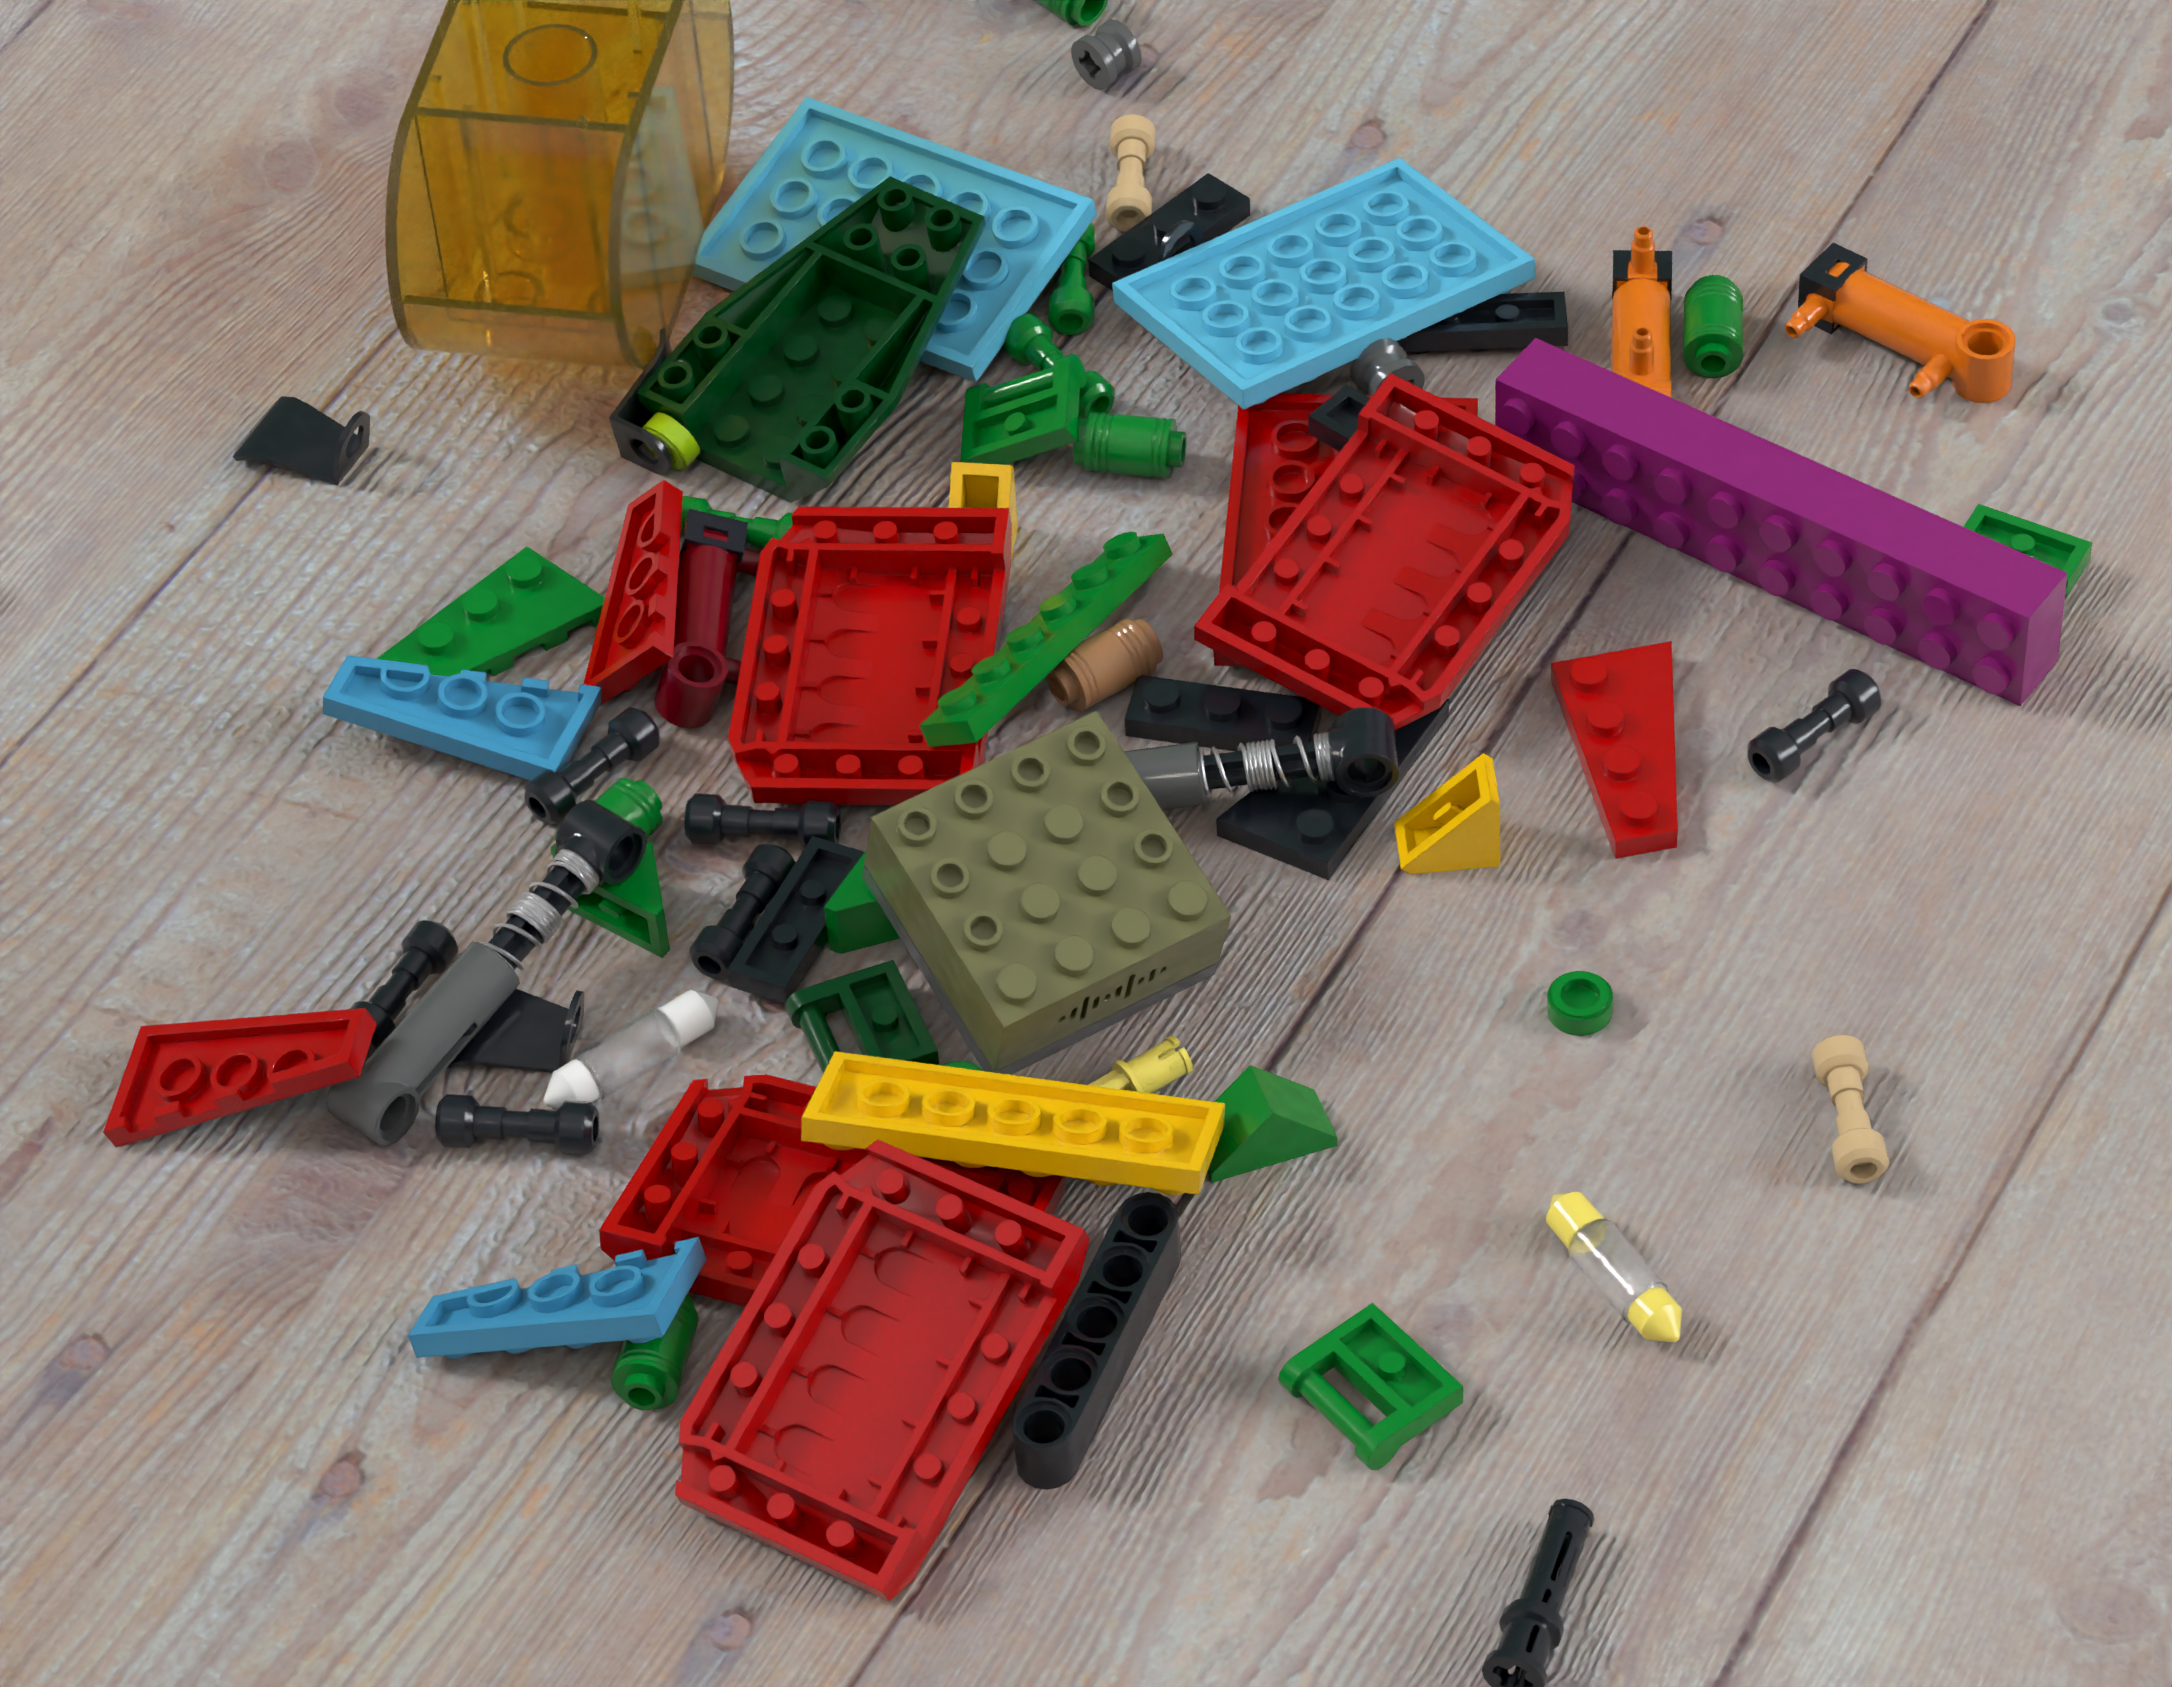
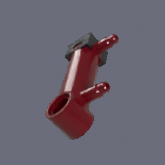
[654,509,760,728]

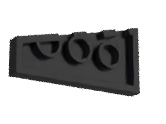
[1216,699,1449,880]

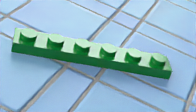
[919,532,1173,747]

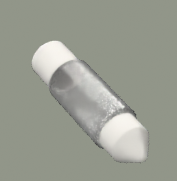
[543,990,719,1108]

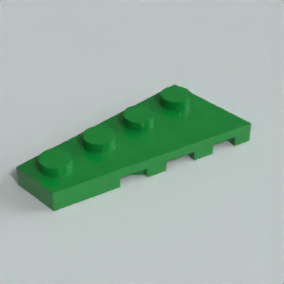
[376,546,605,677]

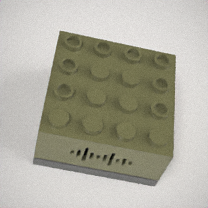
[862,710,1231,1075]

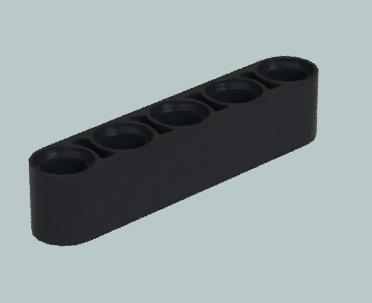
[1012,1192,1181,1490]

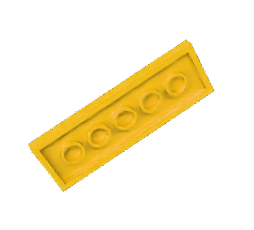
[801,1051,1225,1195]

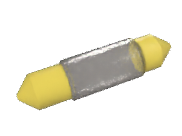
[1546,1192,1682,1342]

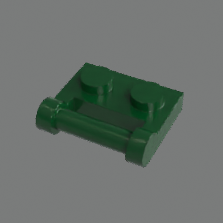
[785,960,939,1074]

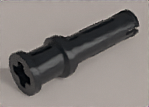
[1482,1498,1595,1687]

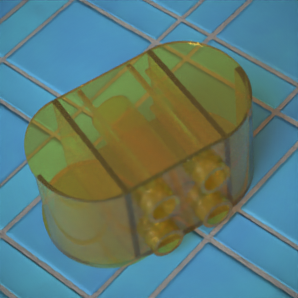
[385,0,734,371]

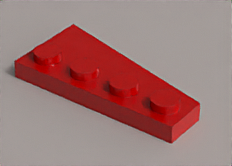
[583,480,683,706]
[1551,641,1678,859]
[103,1008,377,1147]

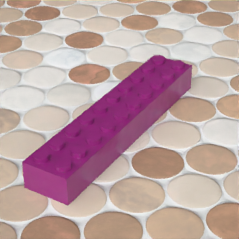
[1495,338,2067,706]

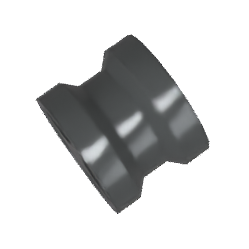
[1071,19,1142,90]
[1350,338,1425,396]

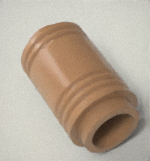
[1047,618,1163,712]

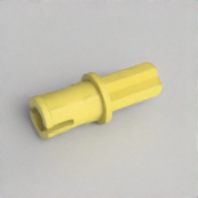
[1089,1035,1193,1094]

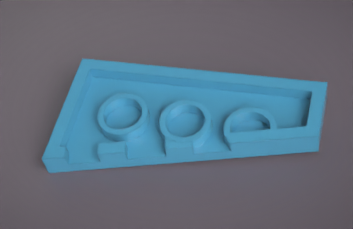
[323,655,602,780]
[408,1237,707,1359]

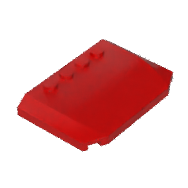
[1194,373,1575,730]
[728,507,1012,805]
[599,1074,1065,1307]
[675,1139,1090,1602]

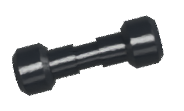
[1747,669,1881,782]
[524,707,660,825]
[684,793,841,848]
[689,844,796,979]
[350,920,458,1056]
[435,1094,599,1155]

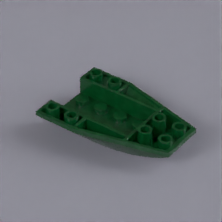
[636,176,986,503]

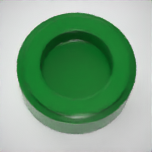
[1547,971,1613,1036]

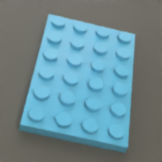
[683,97,1097,382]
[1112,157,1536,409]

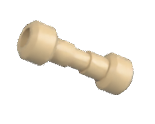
[1106,114,1156,232]
[1812,1035,1889,1184]

